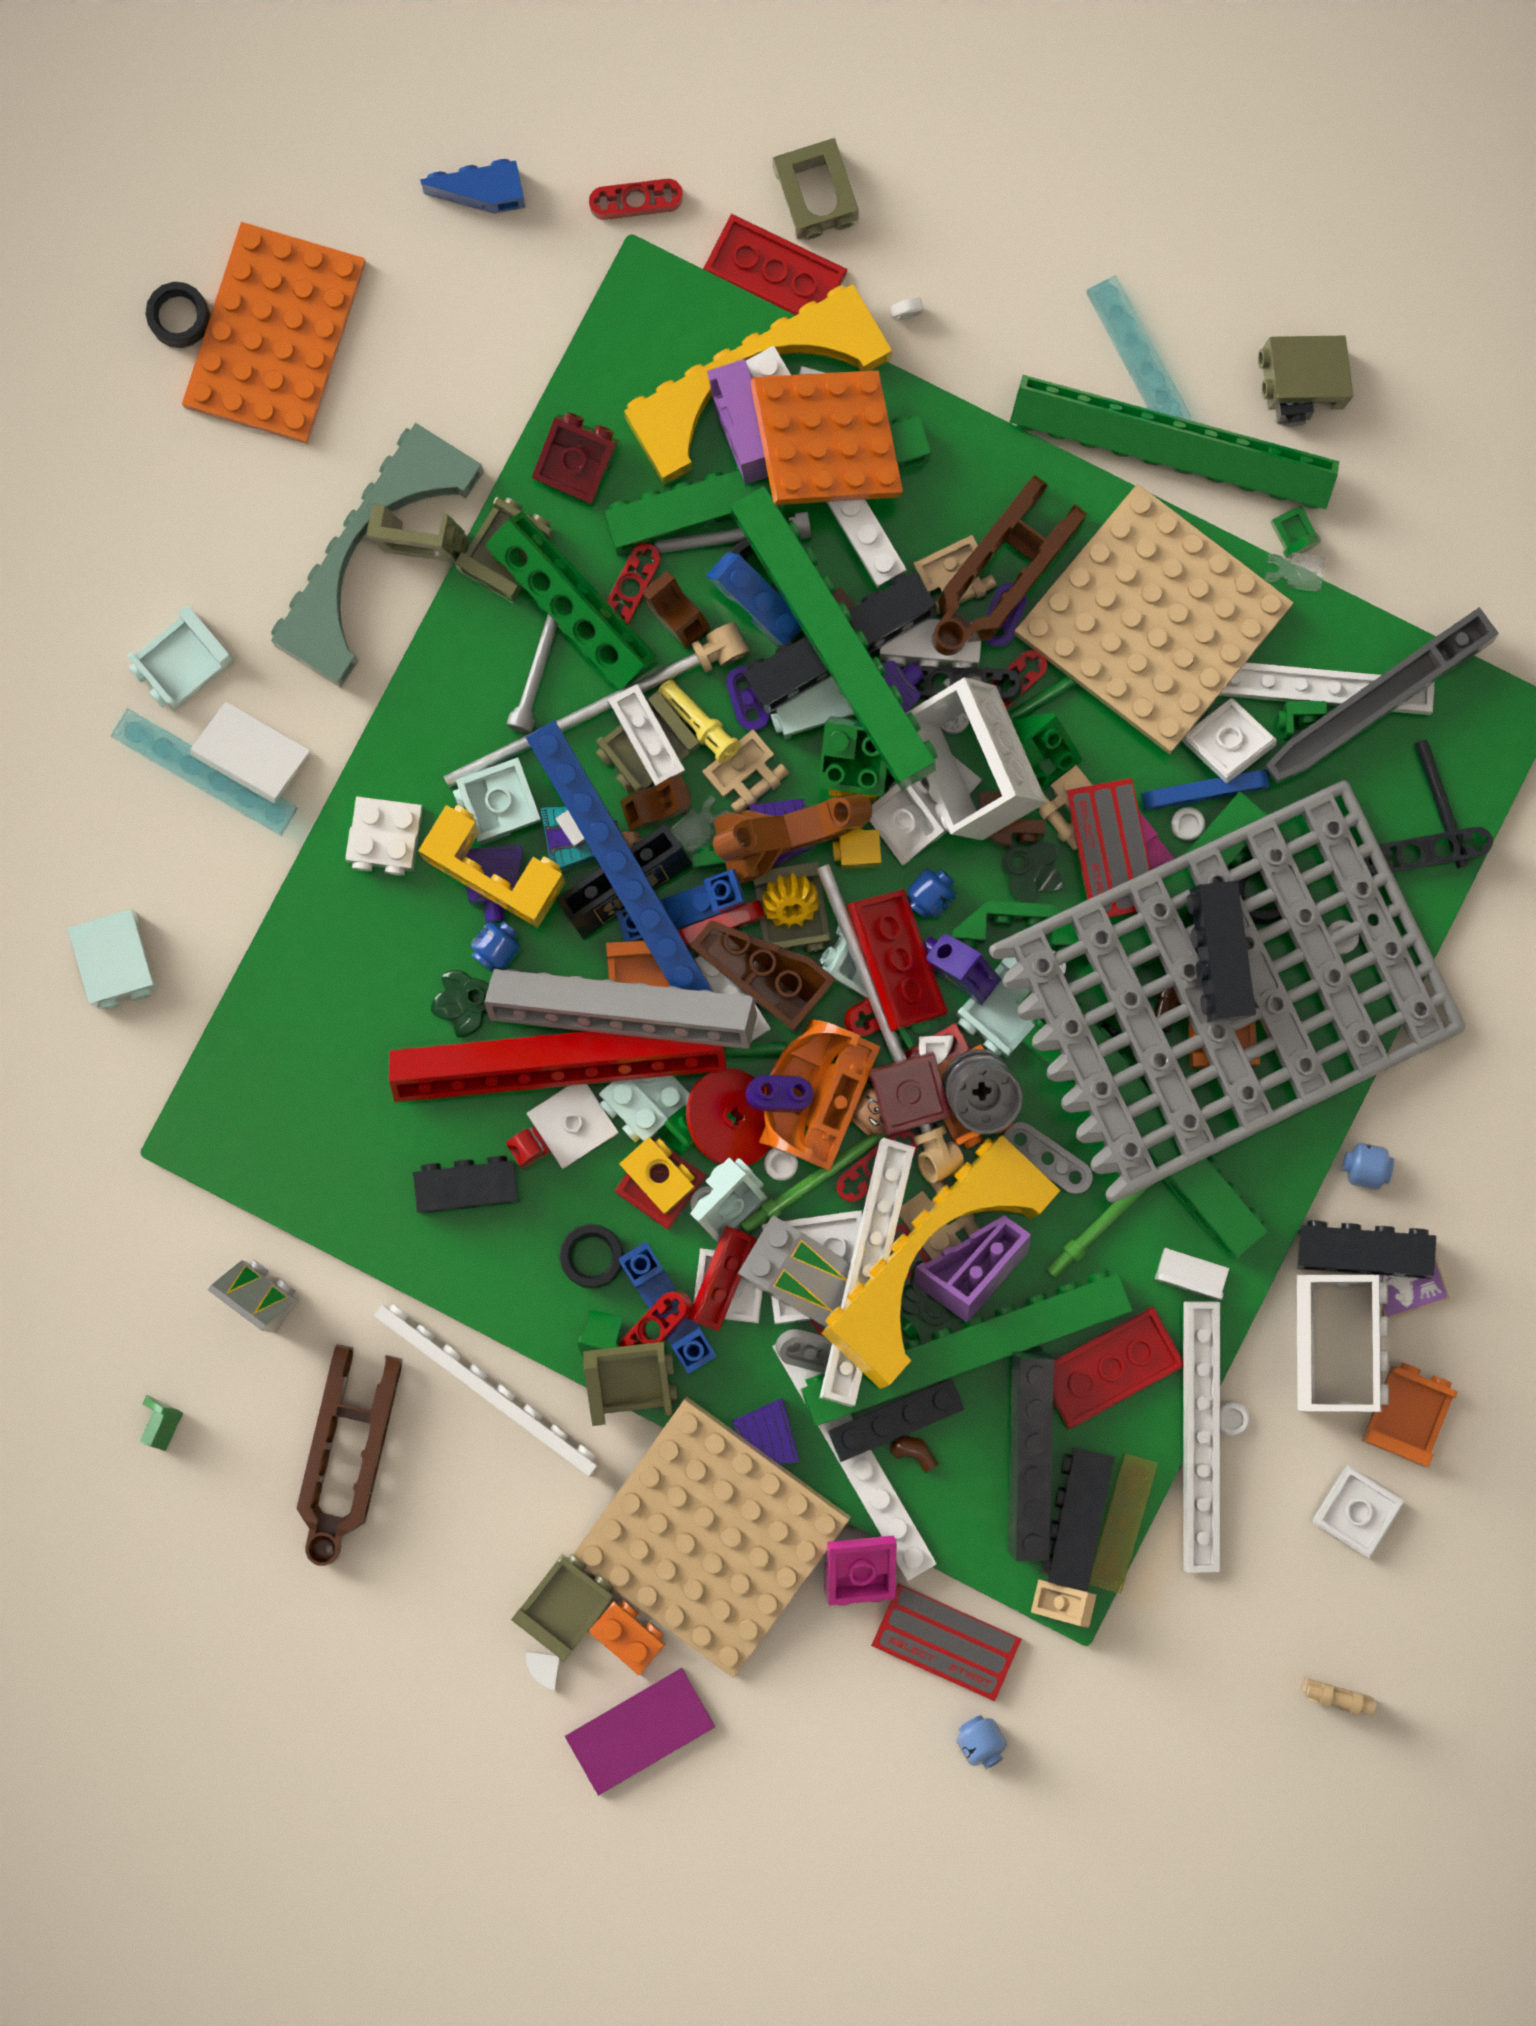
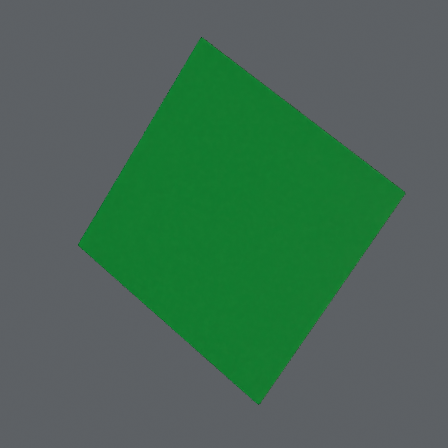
[140,234,1536,1646]

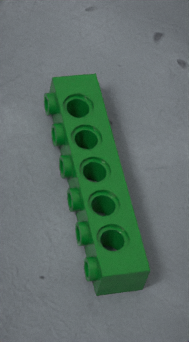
[485,511,658,690]

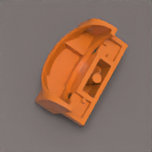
[759,1019,881,1171]

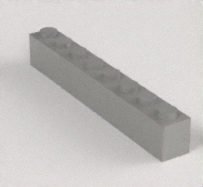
[484,969,757,1049]

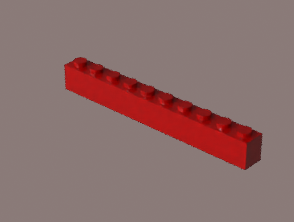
[389,1031,727,1102]

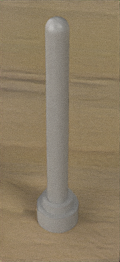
[654,512,812,553]
[506,614,558,734]

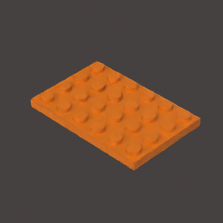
[182,222,366,444]

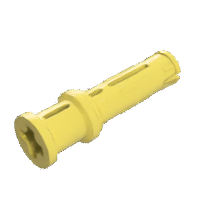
[658,679,741,763]

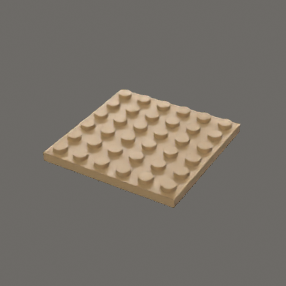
[1014,483,1293,755]
[573,1397,851,1678]

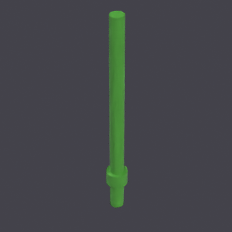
[740,1132,892,1234]
[1046,1185,1151,1279]

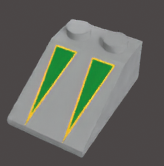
[738,1215,851,1328]
[208,1259,299,1333]

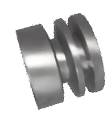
[942,1049,1023,1134]

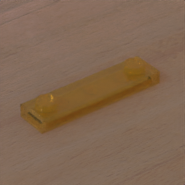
[1089,1454,1158,1594]

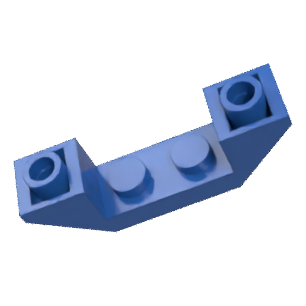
[616,869,745,942]
[618,1241,717,1374]

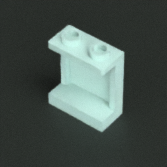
[127,605,234,711]
[771,677,857,740]
[67,909,158,1010]
[956,957,1035,1058]

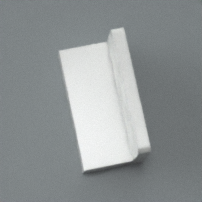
[1154,1248,1229,1301]

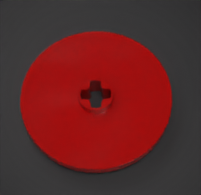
[686,1068,770,1166]

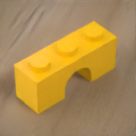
[829,789,881,870]

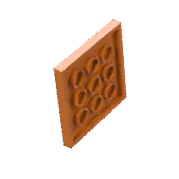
[750,370,903,505]

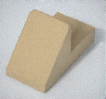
[1031,1579,1097,1628]

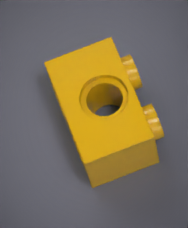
[619,1137,695,1215]

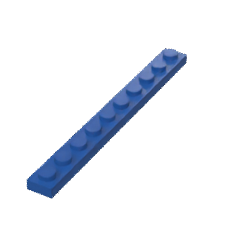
[525,720,714,992]

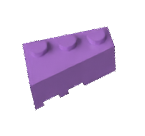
[707,359,768,485]
[914,1215,1031,1323]

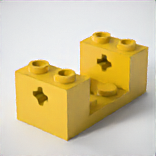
[418,805,565,928]

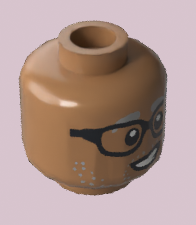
[851,1087,885,1136]

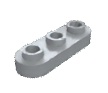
[1004,1122,1093,1194]
[776,1329,832,1374]

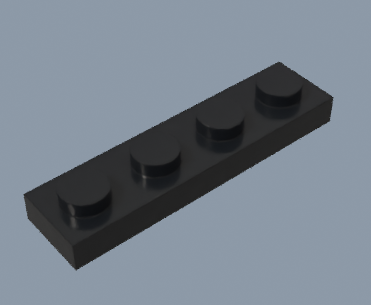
[827,1379,965,1462]

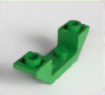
[951,900,1079,951]

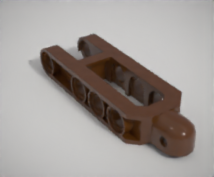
[932,475,1088,656]
[296,1344,403,1566]

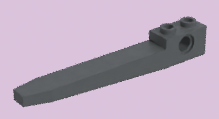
[1265,607,1499,784]

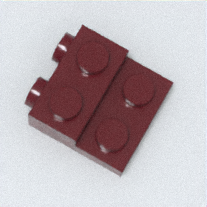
[531,412,620,504]

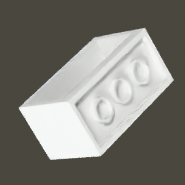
[906,677,1047,840]
[1297,1275,1389,1412]

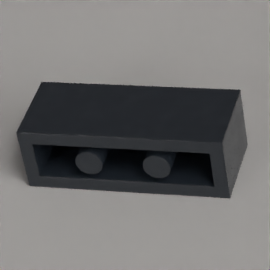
[413,1156,520,1214]

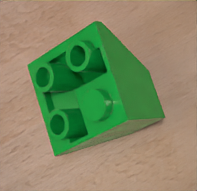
[1011,713,1083,792]
[817,716,887,797]

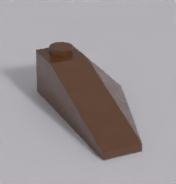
[690,920,836,1034]

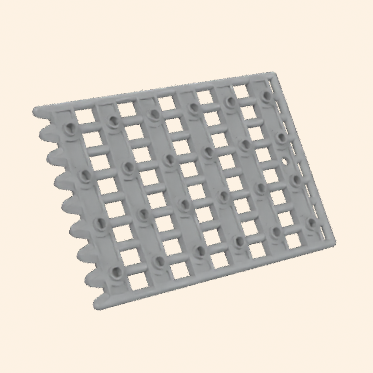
[989,780,1466,1203]

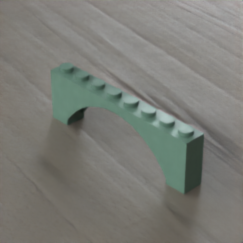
[271,422,484,688]

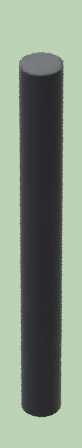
[1415,739,1470,869]

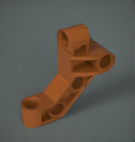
[713,794,873,884]

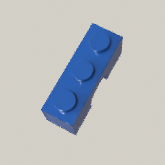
[706,552,802,646]

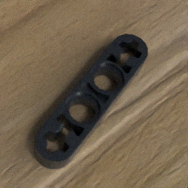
[900,666,1022,702]
[1363,827,1493,875]

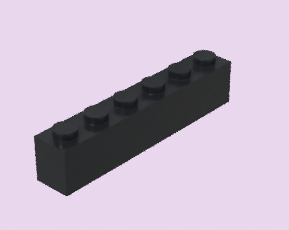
[743,572,937,715]
[1008,1352,1054,1561]

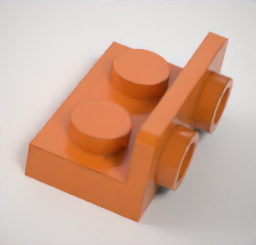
[588,1600,666,1675]

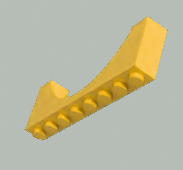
[624,284,892,485]
[822,1135,1061,1389]

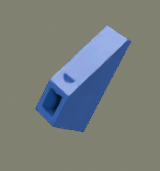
[420,159,526,214]

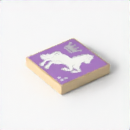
[1371,1256,1450,1318]

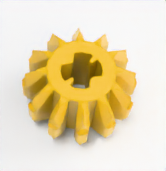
[762,872,819,929]

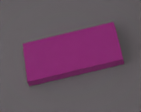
[565,1668,716,1796]

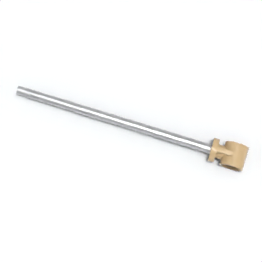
[444,622,750,788]
[817,864,964,1184]

